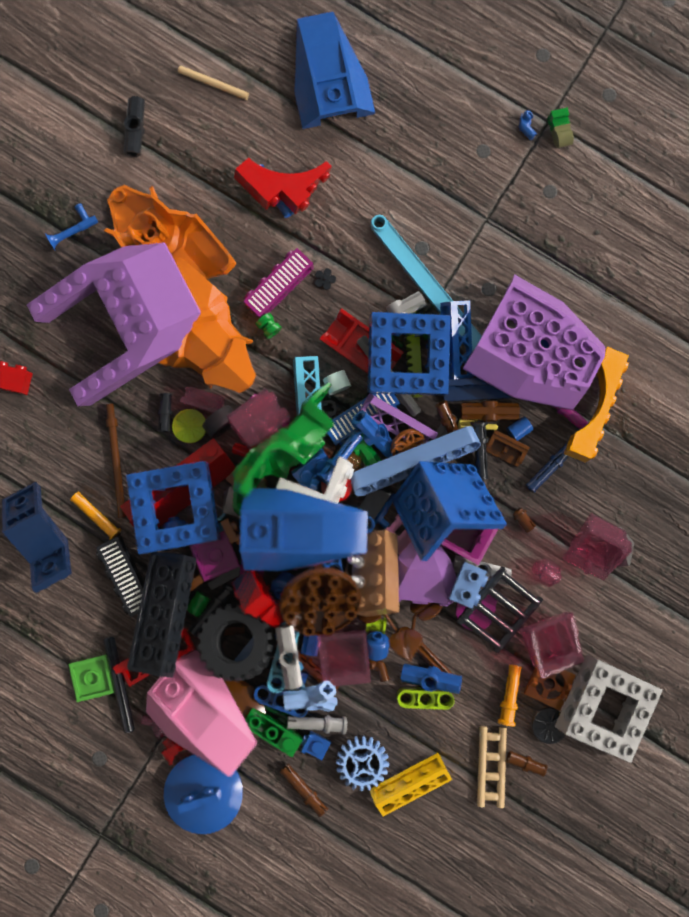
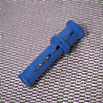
[316,431,363,485]

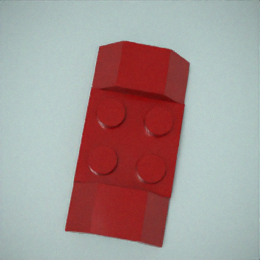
[320,308,404,374]

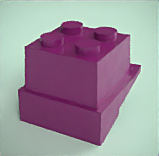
[441,529,498,565]

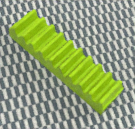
[405,335,423,398]

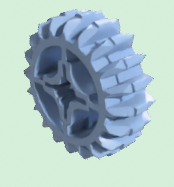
[336,735,389,791]

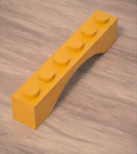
[564,347,629,463]

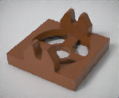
[524,658,576,711]

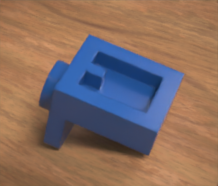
[300,730,331,760]

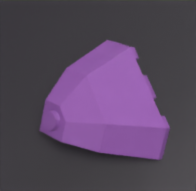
[398,542,457,606]

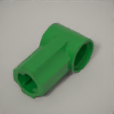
[353,433,382,467]

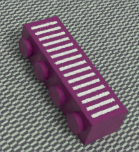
[243,248,314,319]

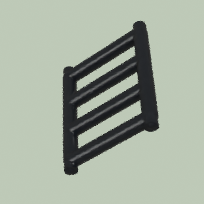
[456,566,543,653]

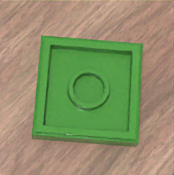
[68,654,115,702]

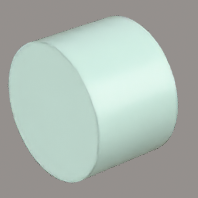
[323,370,351,395]

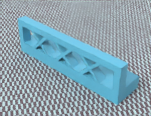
[293,356,322,416]

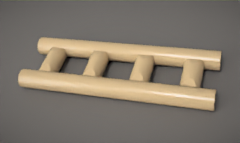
[477,726,507,808]

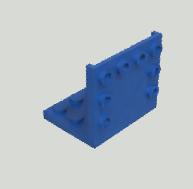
[392,461,507,561]

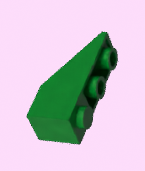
[245,708,303,758]

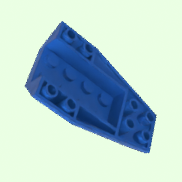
[295,12,375,129]
[240,488,367,571]

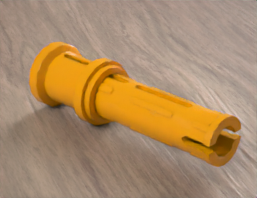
[498,664,522,726]

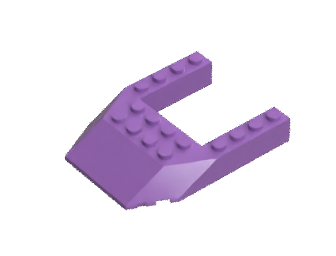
[27,243,201,406]

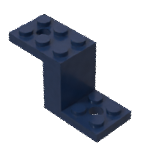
[2,482,72,593]

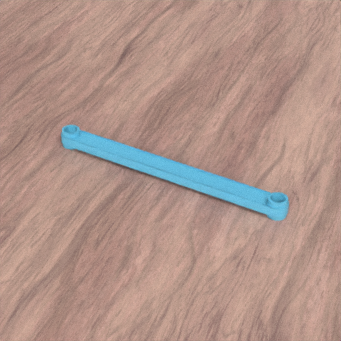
[371,215,482,351]

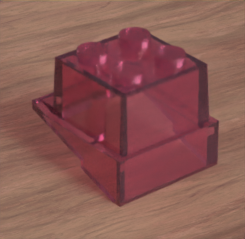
[562,513,632,581]
[520,612,584,679]
[318,630,371,686]

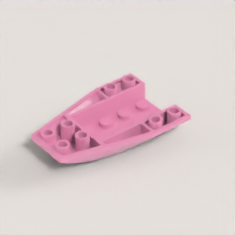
[146,650,256,776]

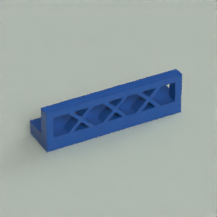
[440,301,474,379]

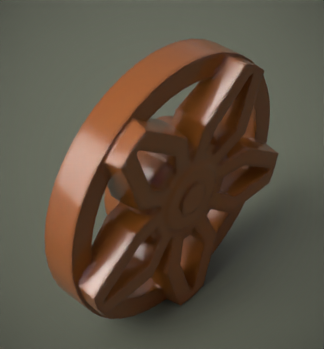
[391,429,426,456]

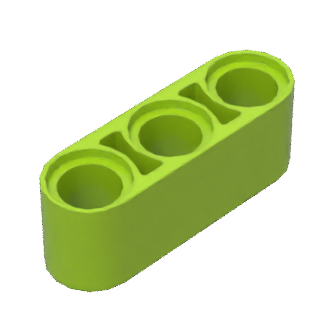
[396,687,455,710]

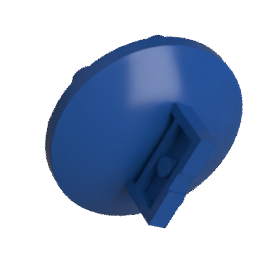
[164,754,243,834]

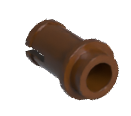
[512,507,536,533]

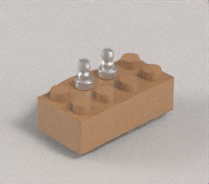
[345,530,399,617]

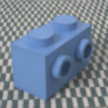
[448,562,488,608]

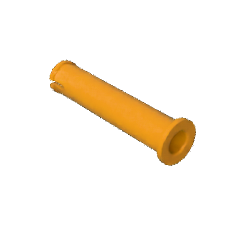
[70,492,122,540]

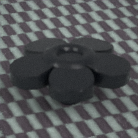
[315,268,336,290]

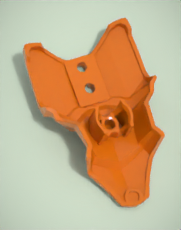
[103,185,236,279]
[158,258,256,393]

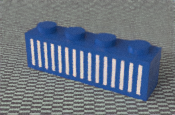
[327,393,400,447]

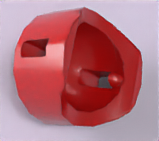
[161,737,186,766]

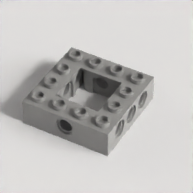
[555,655,663,763]

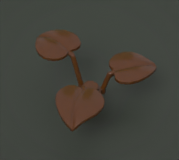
[356,602,443,662]

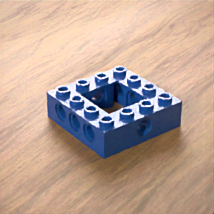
[367,312,450,396]
[126,461,221,554]

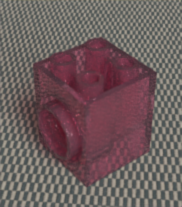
[227,388,291,451]

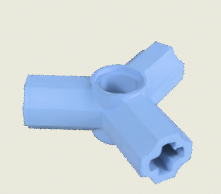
[284,681,337,712]

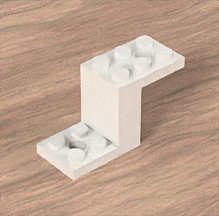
[276,457,354,503]

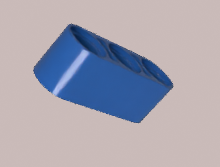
[254,682,308,717]

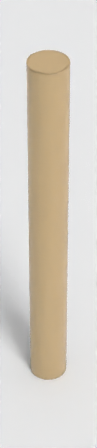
[178,66,249,100]

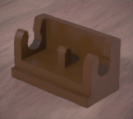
[486,430,530,467]

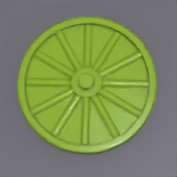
[172,409,206,443]

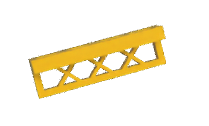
[370,753,452,816]

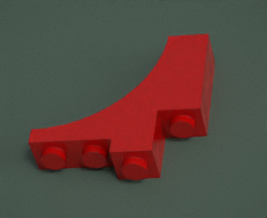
[234,158,332,214]

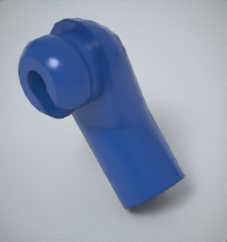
[519,110,537,140]

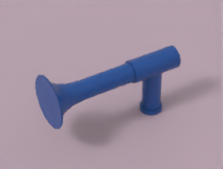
[45,203,99,250]

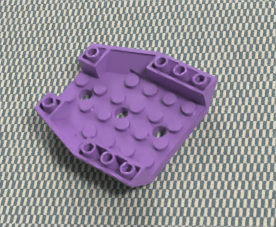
[463,274,605,410]

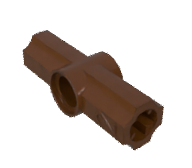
[460,401,520,422]

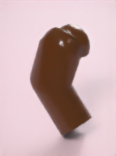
[365,658,390,682]

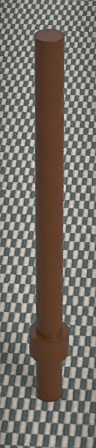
[106,404,126,518]

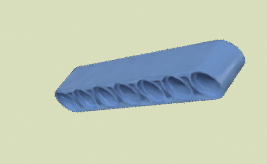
[350,426,481,496]

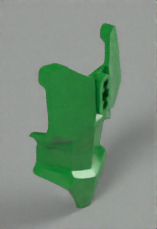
[232,382,334,517]

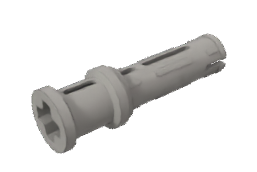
[287,715,347,735]

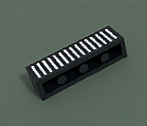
[96,536,144,617]

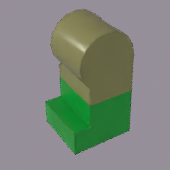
[547,107,574,148]

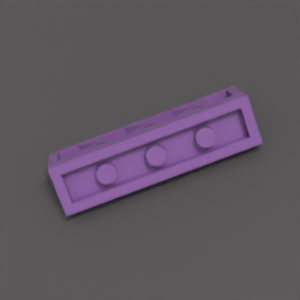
[359,393,438,443]

